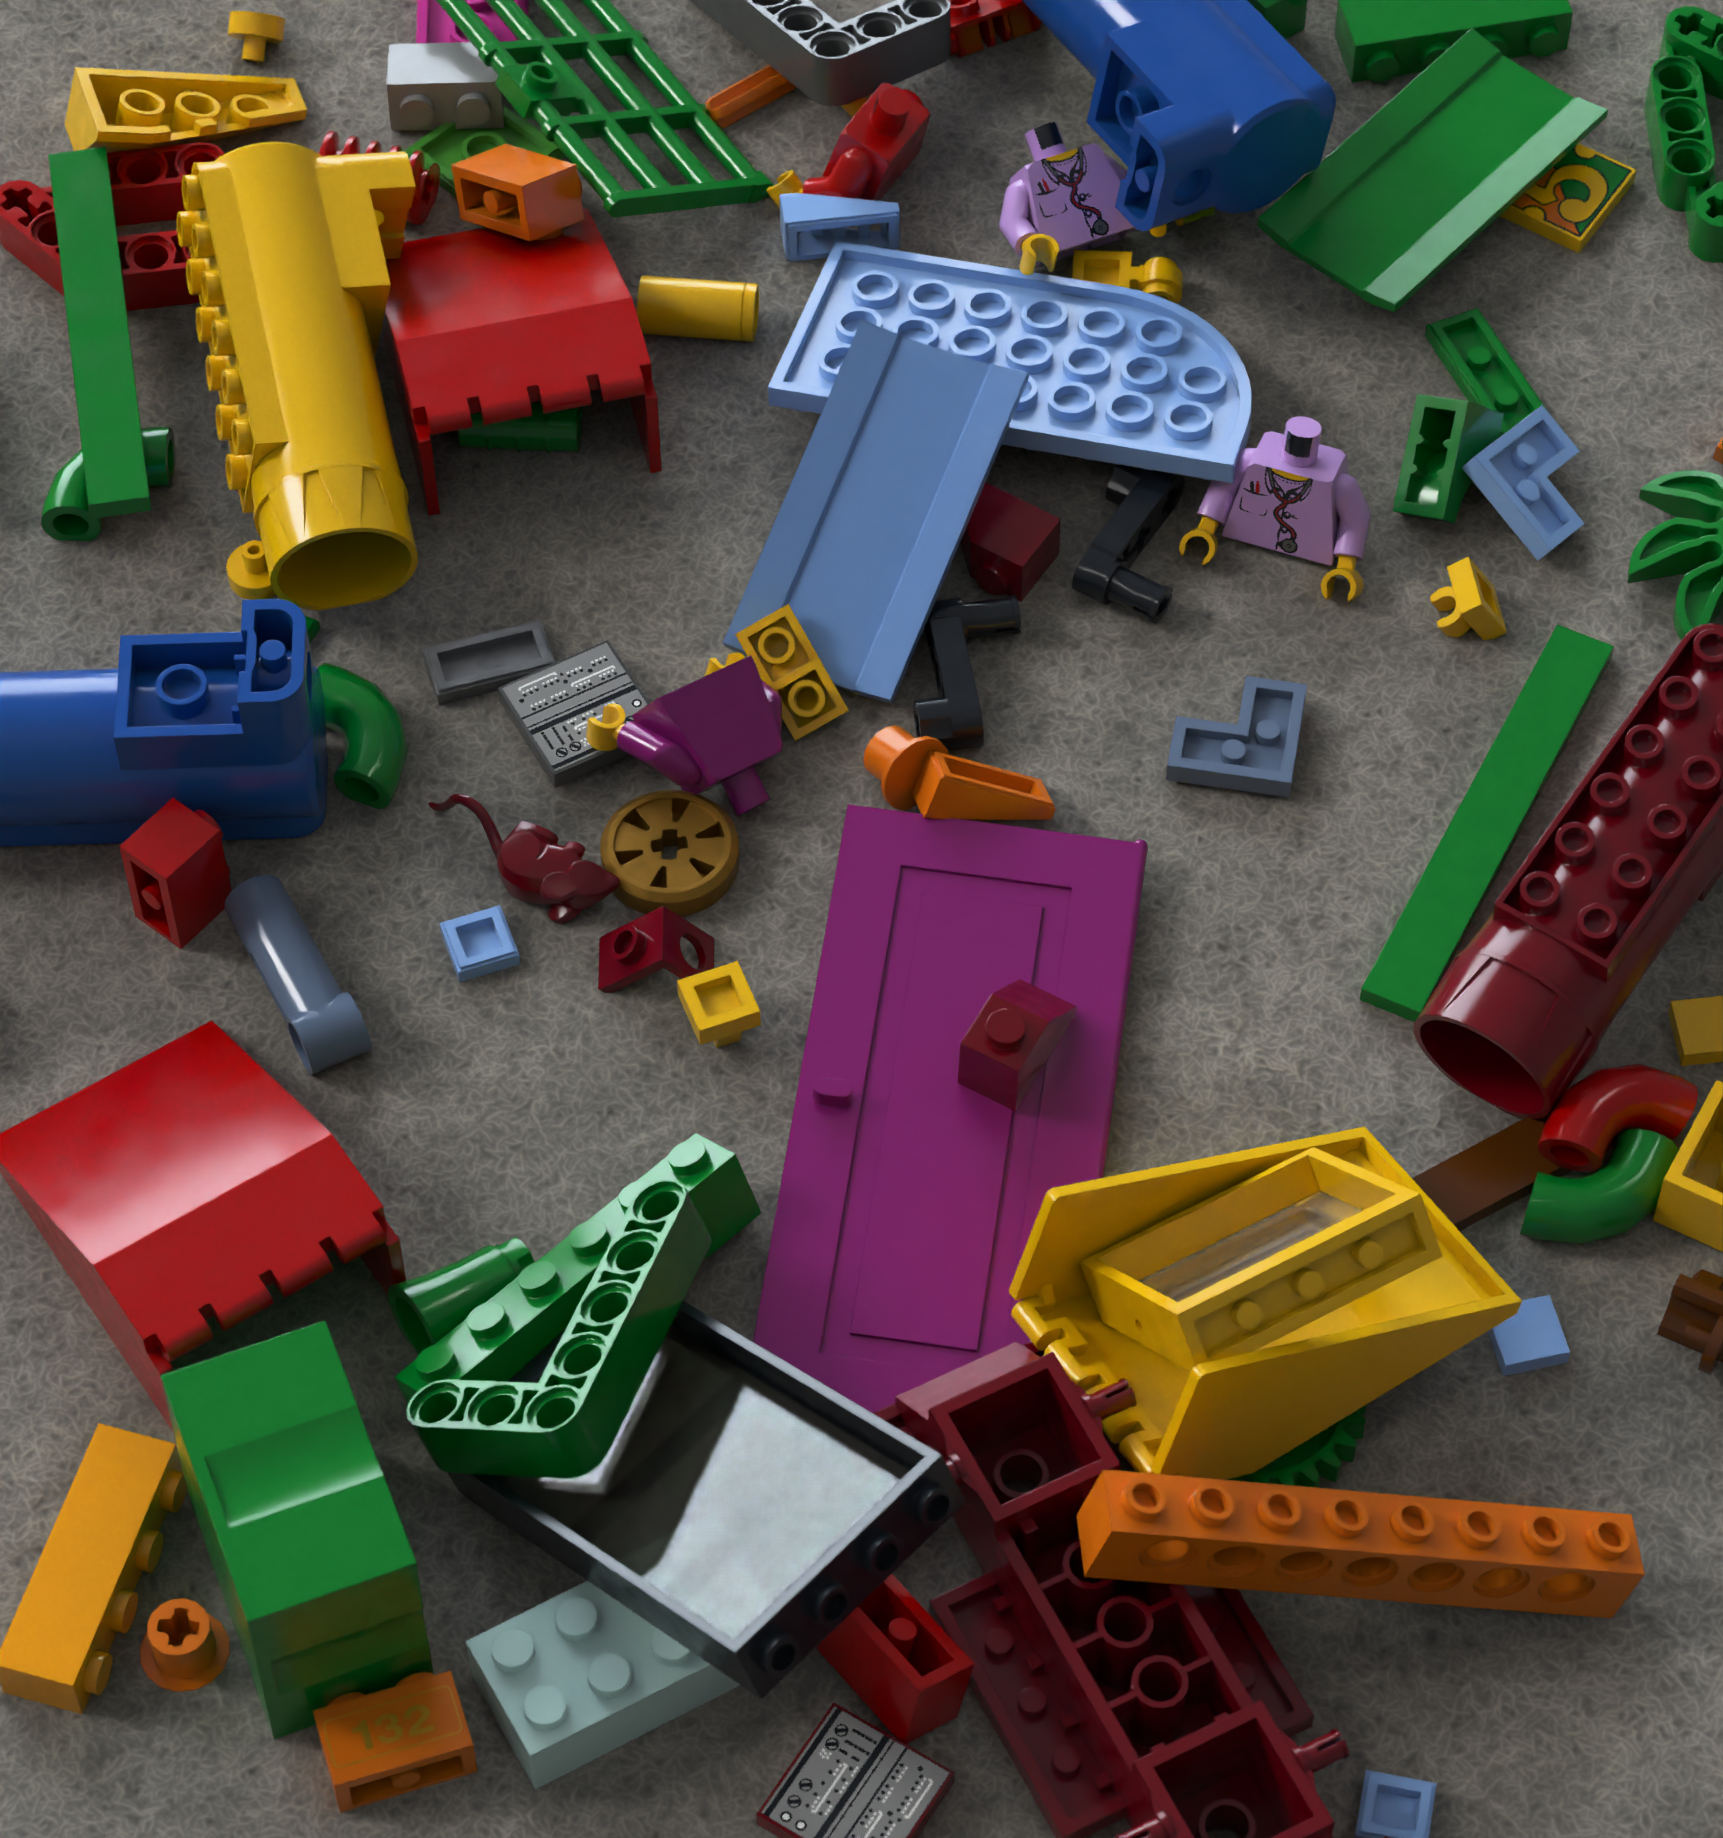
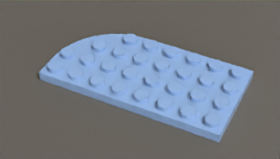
[768,241,1252,483]

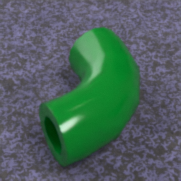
[41,427,175,541]
[317,663,408,809]
[1520,1129,1679,1245]

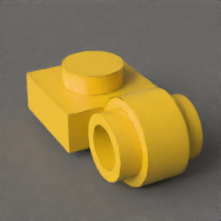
[1072,250,1183,304]

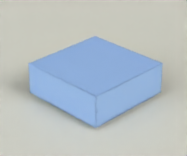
[439,905,520,982]
[1487,1295,1570,1376]
[1355,1770,1437,1838]

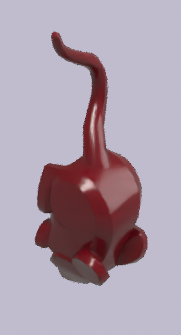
[428,793,620,924]

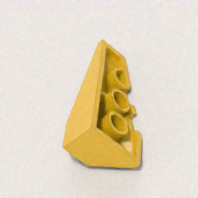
[64,67,307,153]

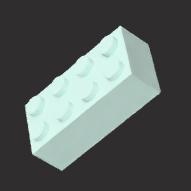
[466,1517,770,1789]

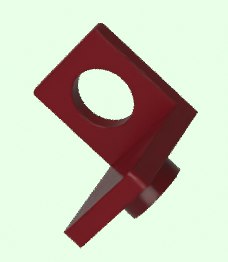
[598,906,714,993]

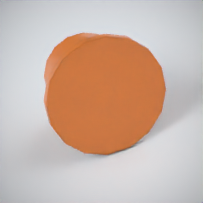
[863,725,948,811]
[140,1598,230,1692]

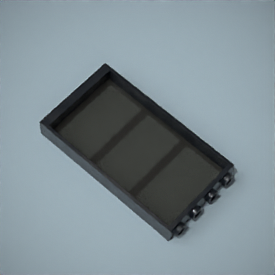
[447,1301,966,1699]

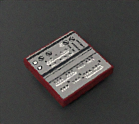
[756,1702,955,1838]

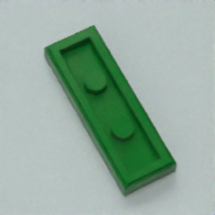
[1425,308,1549,437]

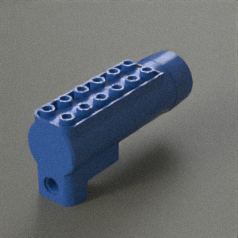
[1022,0,1336,231]
[0,599,328,847]

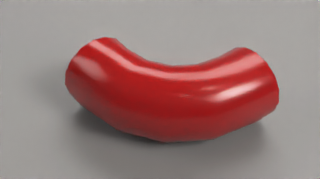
[1538,1064,1698,1172]

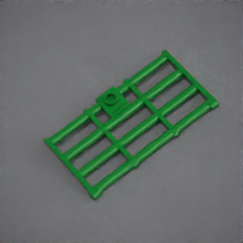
[436,0,775,218]

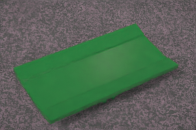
[1257,28,1608,312]

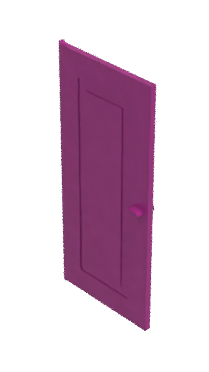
[742,804,1148,1419]

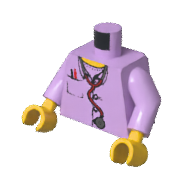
[999,122,1184,275]
[1179,416,1371,602]

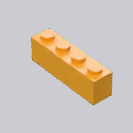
[0,1423,187,1714]

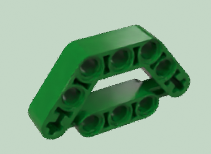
[1644,6,1723,263]

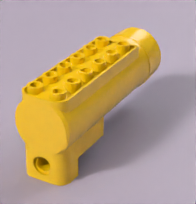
[176,142,418,611]

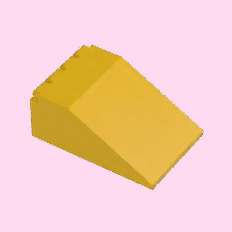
[1008,1127,1522,1480]

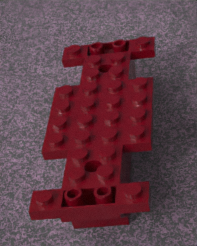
[850,1341,1388,1838]

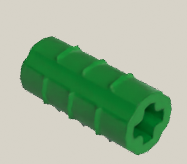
[458,401,582,454]

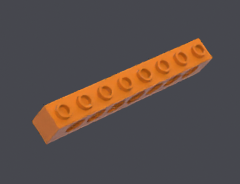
[1076,1469,1645,1618]

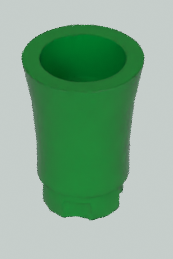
[388,1237,535,1355]

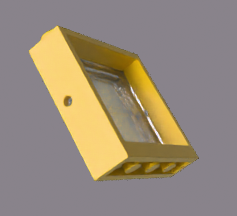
[1080,1147,1443,1372]

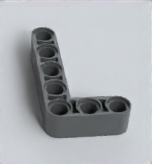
[690,0,951,106]

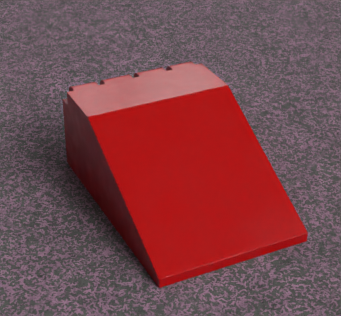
[382,208,662,516]
[0,1020,406,1433]

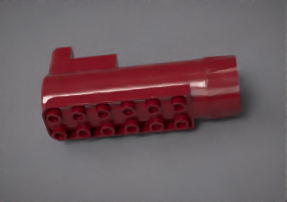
[1413,623,1723,1119]

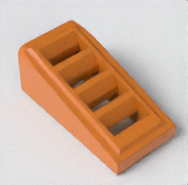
[913,750,1056,820]

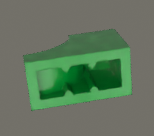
[1392,394,1504,523]

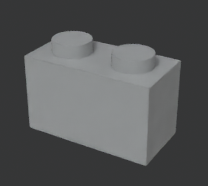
[386,41,505,131]

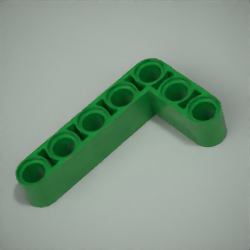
[406,1179,711,1479]

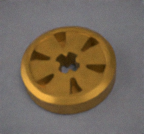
[600,790,740,917]

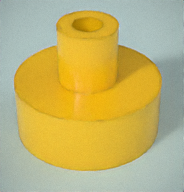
[227,11,285,63]
[226,540,276,600]

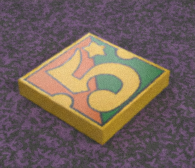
[1500,143,1637,253]

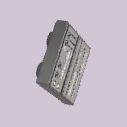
[498,640,650,788]

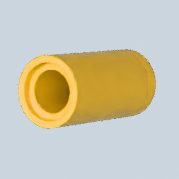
[637,275,759,342]

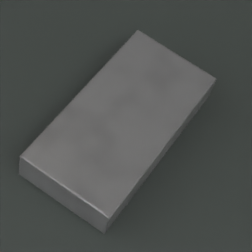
[422,620,555,705]

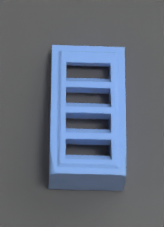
[779,193,900,262]

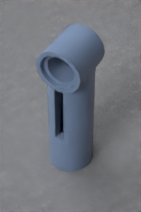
[224,875,372,1075]

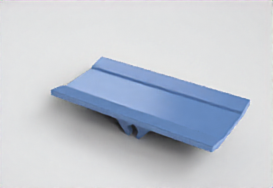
[723,320,1029,704]

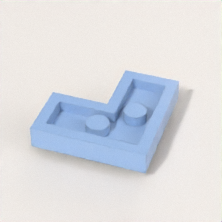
[1462,405,1585,561]

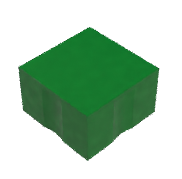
[160,1320,434,1740]

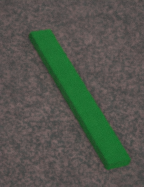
[48,147,152,519]
[1360,624,1614,1022]

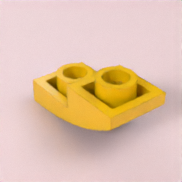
[735,604,849,741]

